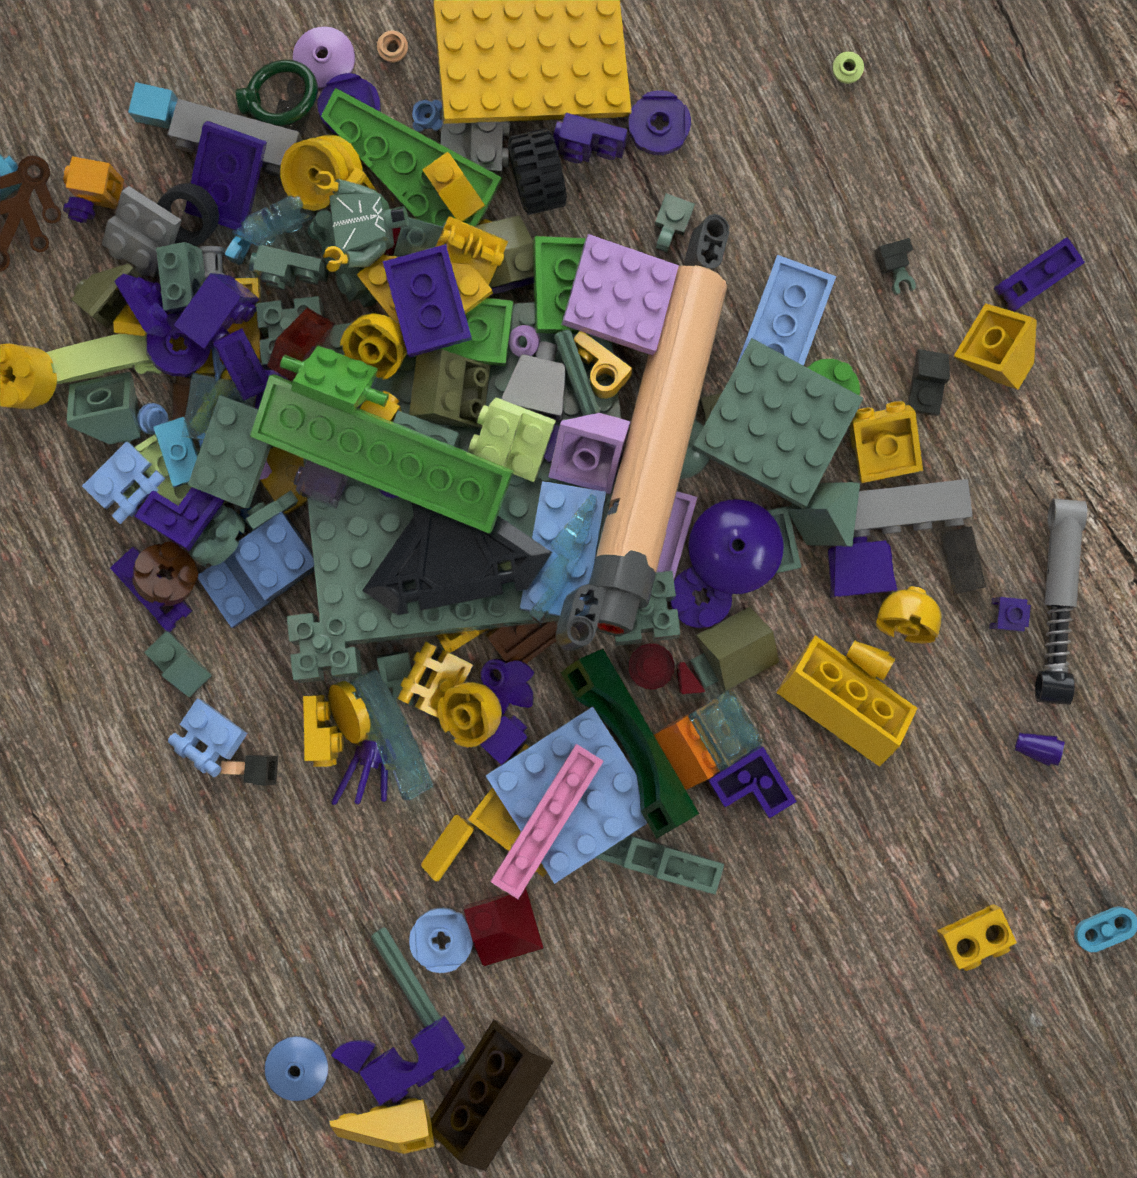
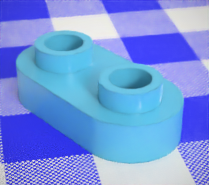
[1074,906,1137,952]

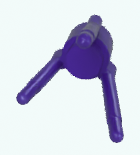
[331,740,391,805]

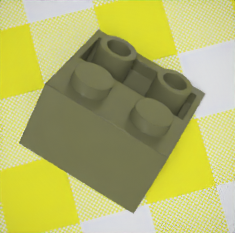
[409,349,490,429]

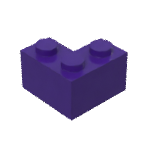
[174,273,260,349]
[707,745,797,818]

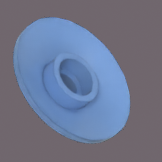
[265,1036,328,1101]

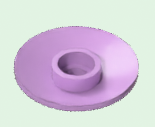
[293,27,355,89]

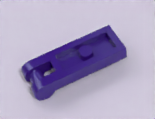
[993,237,1085,312]
[110,547,193,633]

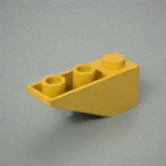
[329,1098,435,1154]

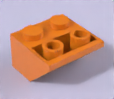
[654,700,743,790]

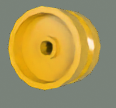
[280,134,363,211]

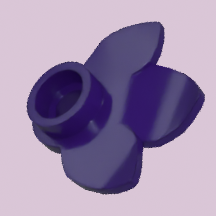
[481,659,534,716]

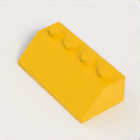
[776,635,918,767]

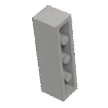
[167,99,303,177]
[853,479,973,538]

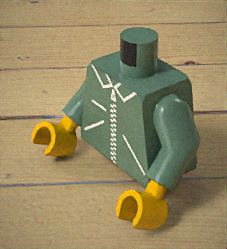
[314,171,409,272]

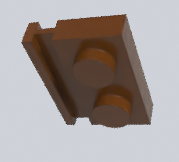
[486,621,557,664]

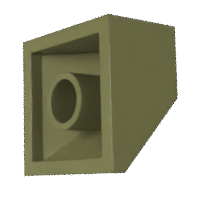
[474,215,534,288]
[71,264,147,328]

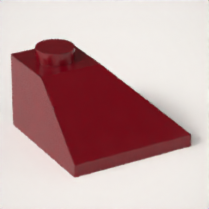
[464,887,544,967]

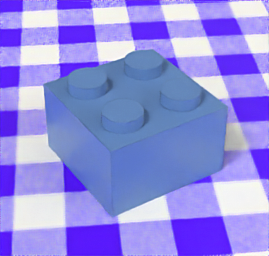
[233,512,315,601]

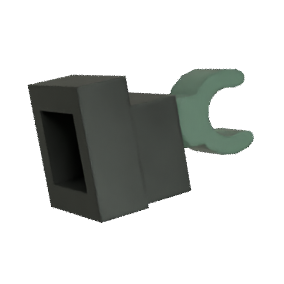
[875,238,916,296]

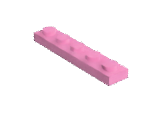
[491,744,604,899]

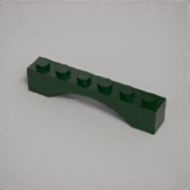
[560,648,700,839]

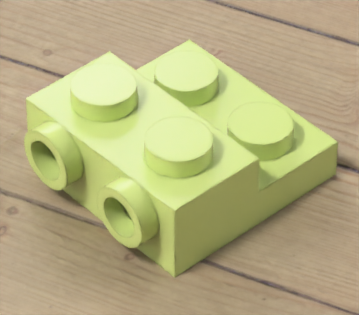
[468,397,556,482]

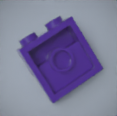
[553,113,627,164]

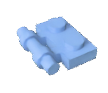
[82,441,165,524]
[168,698,248,777]

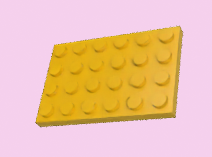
[433,0,632,124]

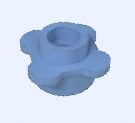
[412,100,443,132]

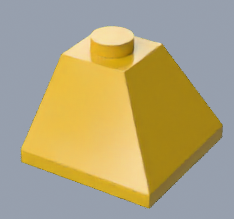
[954,303,1037,390]

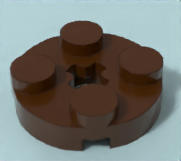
[132,541,198,606]

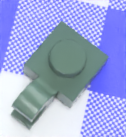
[654,193,695,253]

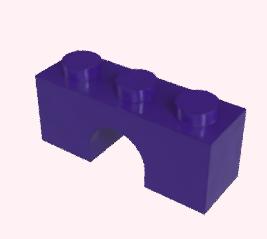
[359,1015,465,1105]

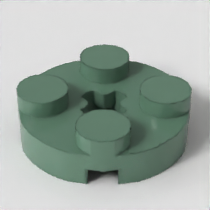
[189,504,245,567]

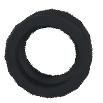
[157,183,219,246]

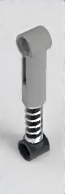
[1035,498,1087,705]

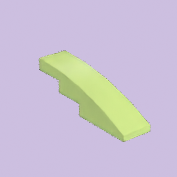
[46,334,151,384]

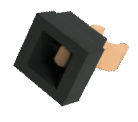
[220,755,278,786]

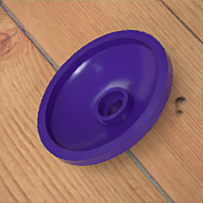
[688,499,784,594]

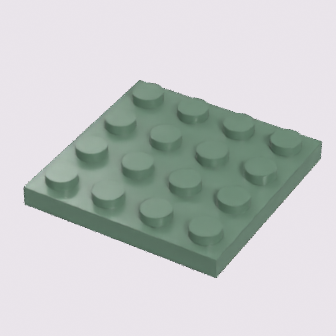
[692,338,864,509]

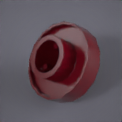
[628,643,675,689]

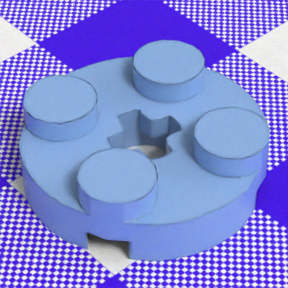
[409,908,473,973]

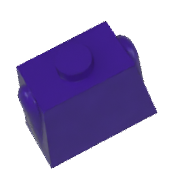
[828,537,897,598]

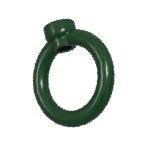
[236,60,318,126]

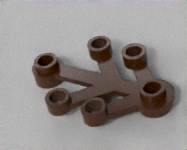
[0,155,61,272]

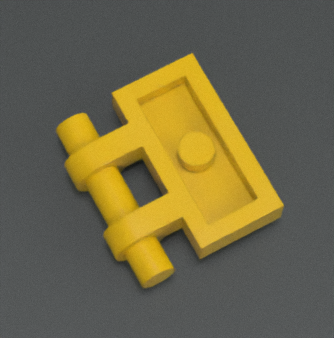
[397,641,473,718]

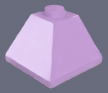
[548,413,630,494]

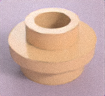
[377,31,408,63]

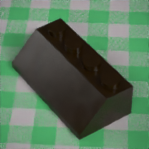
[431,1019,554,1171]

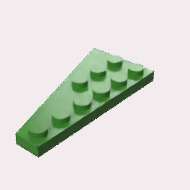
[321,88,503,226]

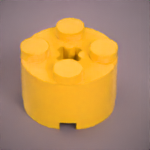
[0,343,57,410]

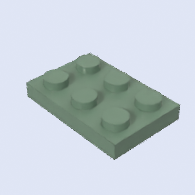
[188,395,272,508]

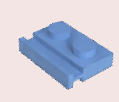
[198,553,271,628]

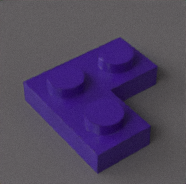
[114,273,172,337]
[135,487,225,551]

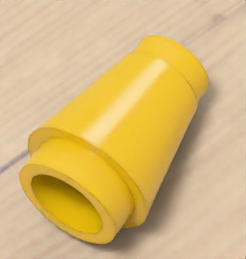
[846,640,895,681]

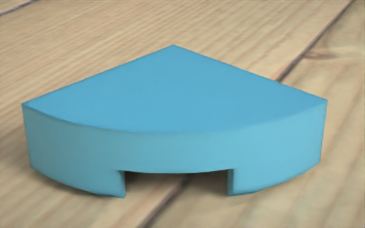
[224,232,253,266]

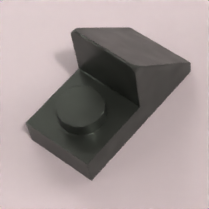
[908,349,950,416]

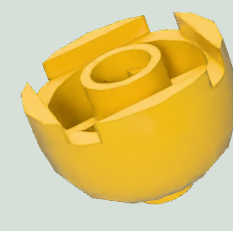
[340,313,407,380]
[876,586,942,644]
[438,682,502,748]

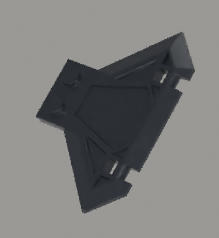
[362,503,553,615]

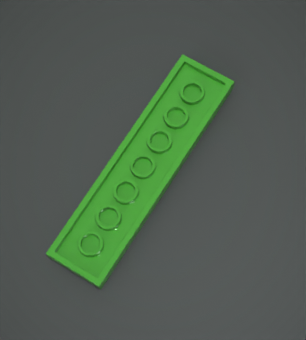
[250,374,514,533]

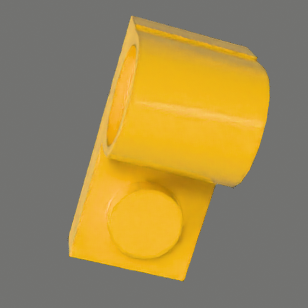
[574,331,632,399]

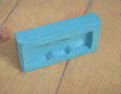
[154,417,198,487]

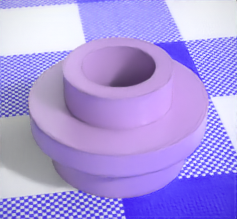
[509,325,540,357]

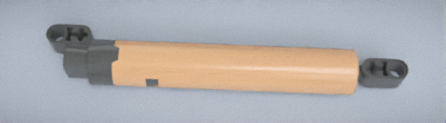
[556,214,729,651]

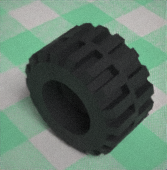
[508,128,567,215]

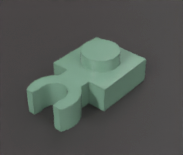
[245,491,298,532]
[377,650,414,709]

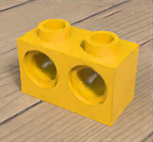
[937,904,1017,971]

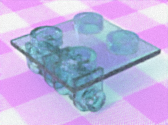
[232,195,312,246]

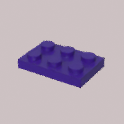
[184,121,267,233]
[383,244,472,357]

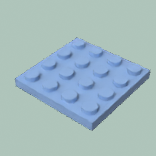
[485,707,647,884]

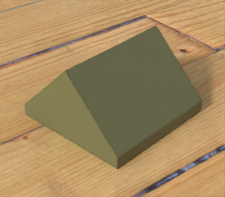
[695,607,779,691]

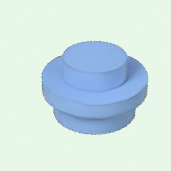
[137,403,169,435]

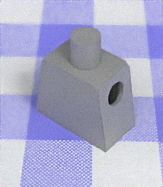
[501,341,566,423]

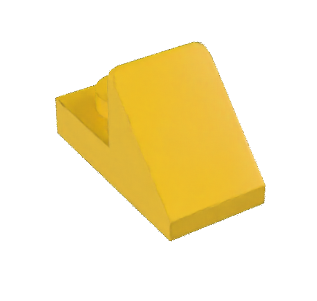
[422,152,485,222]

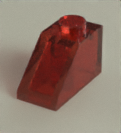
[267,307,335,381]

